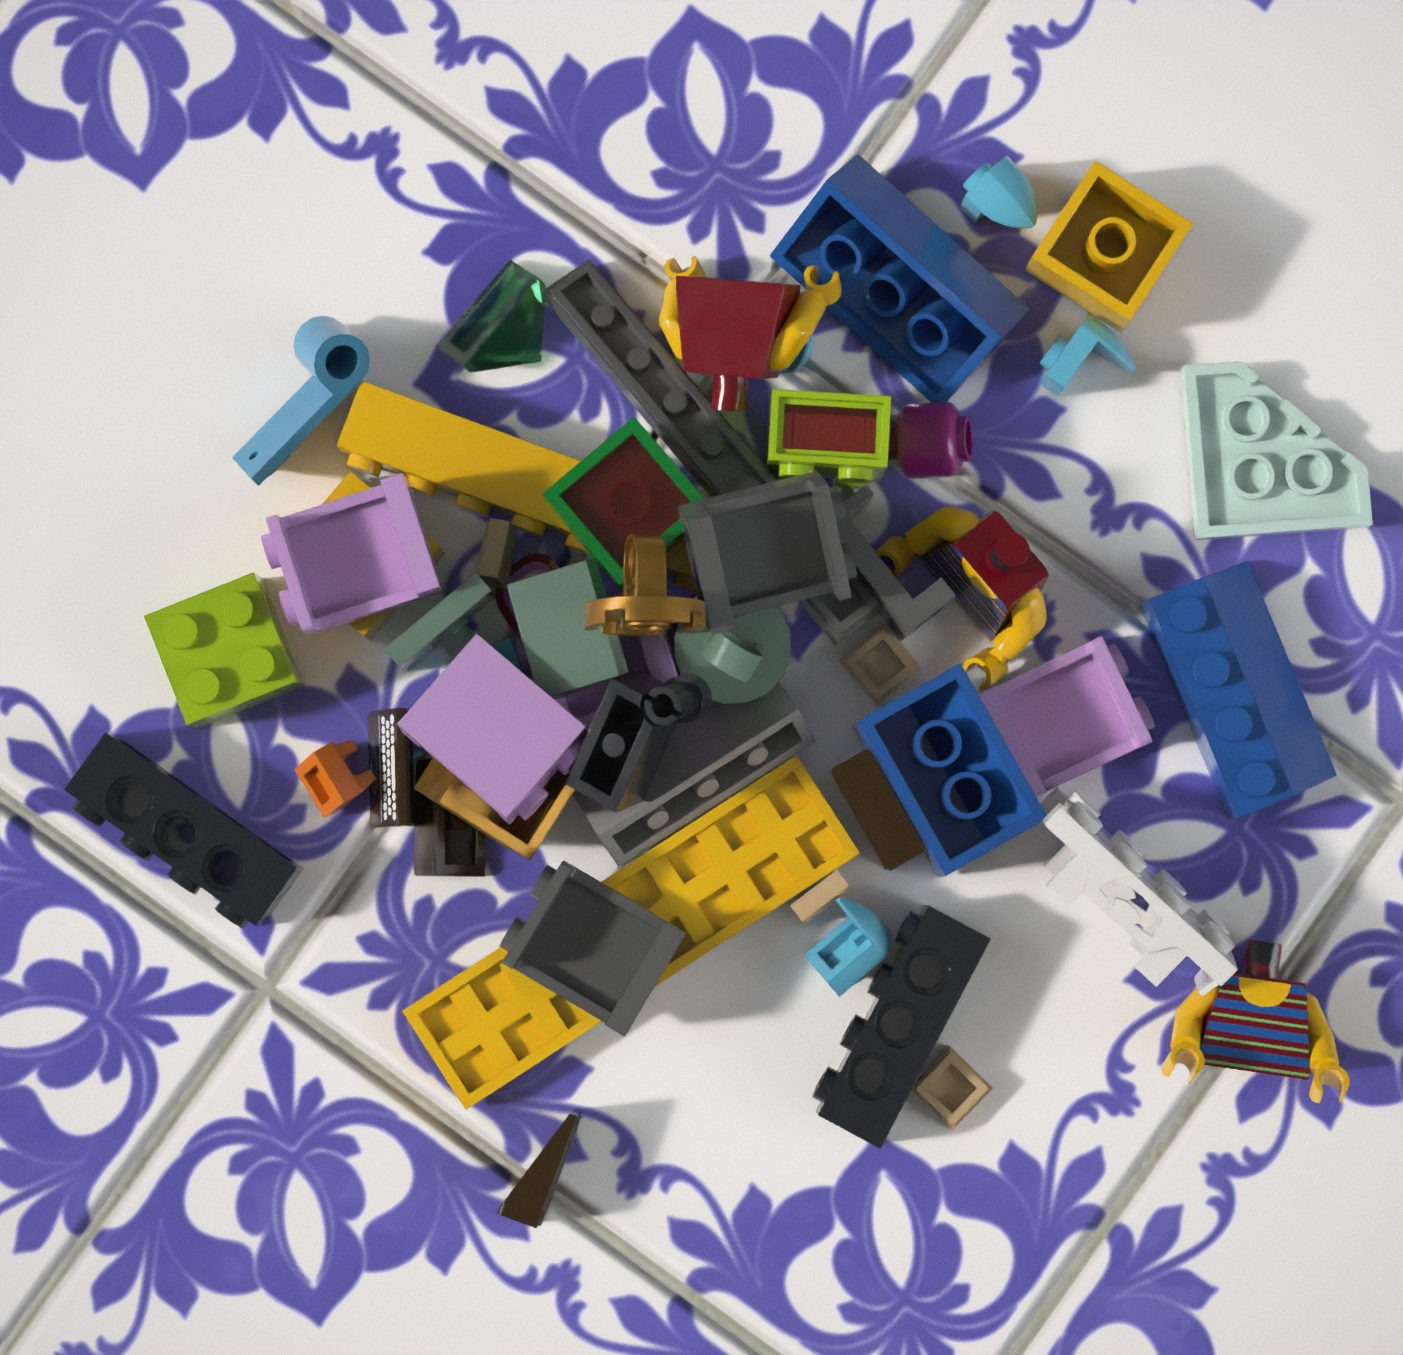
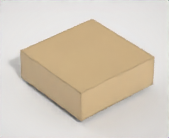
[476,518,519,589]
[839,624,922,706]
[790,870,849,923]
[912,1046,993,1130]

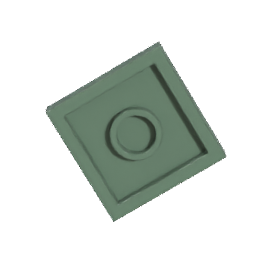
[384,572,495,671]

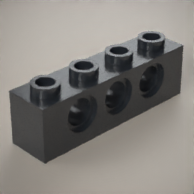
[64,732,304,929]
[812,905,991,1149]

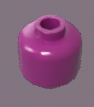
[888,402,973,479]

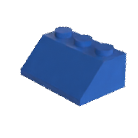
[852,663,1047,877]

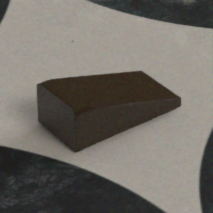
[496,1110,583,1229]

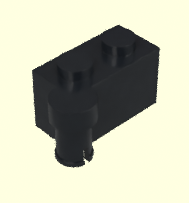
[565,670,712,812]

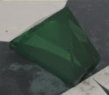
[435,260,546,373]

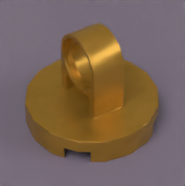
[585,534,706,636]

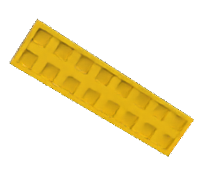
[402,755,860,1110]

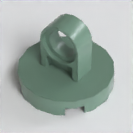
[674,596,791,704]

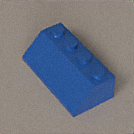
[769,154,1030,403]
[1140,561,1337,819]

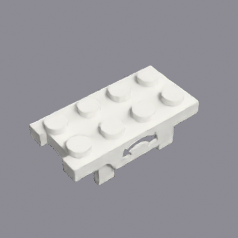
[1042,786,1238,996]

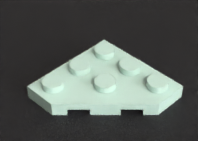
[1180,361,1373,541]

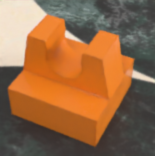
[294,739,376,819]

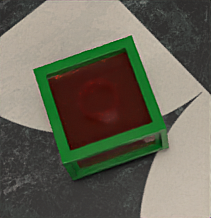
[542,417,704,591]

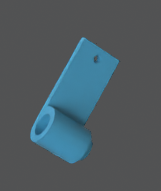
[232,315,370,486]

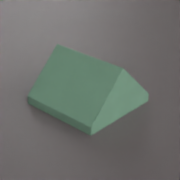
[507,558,629,699]

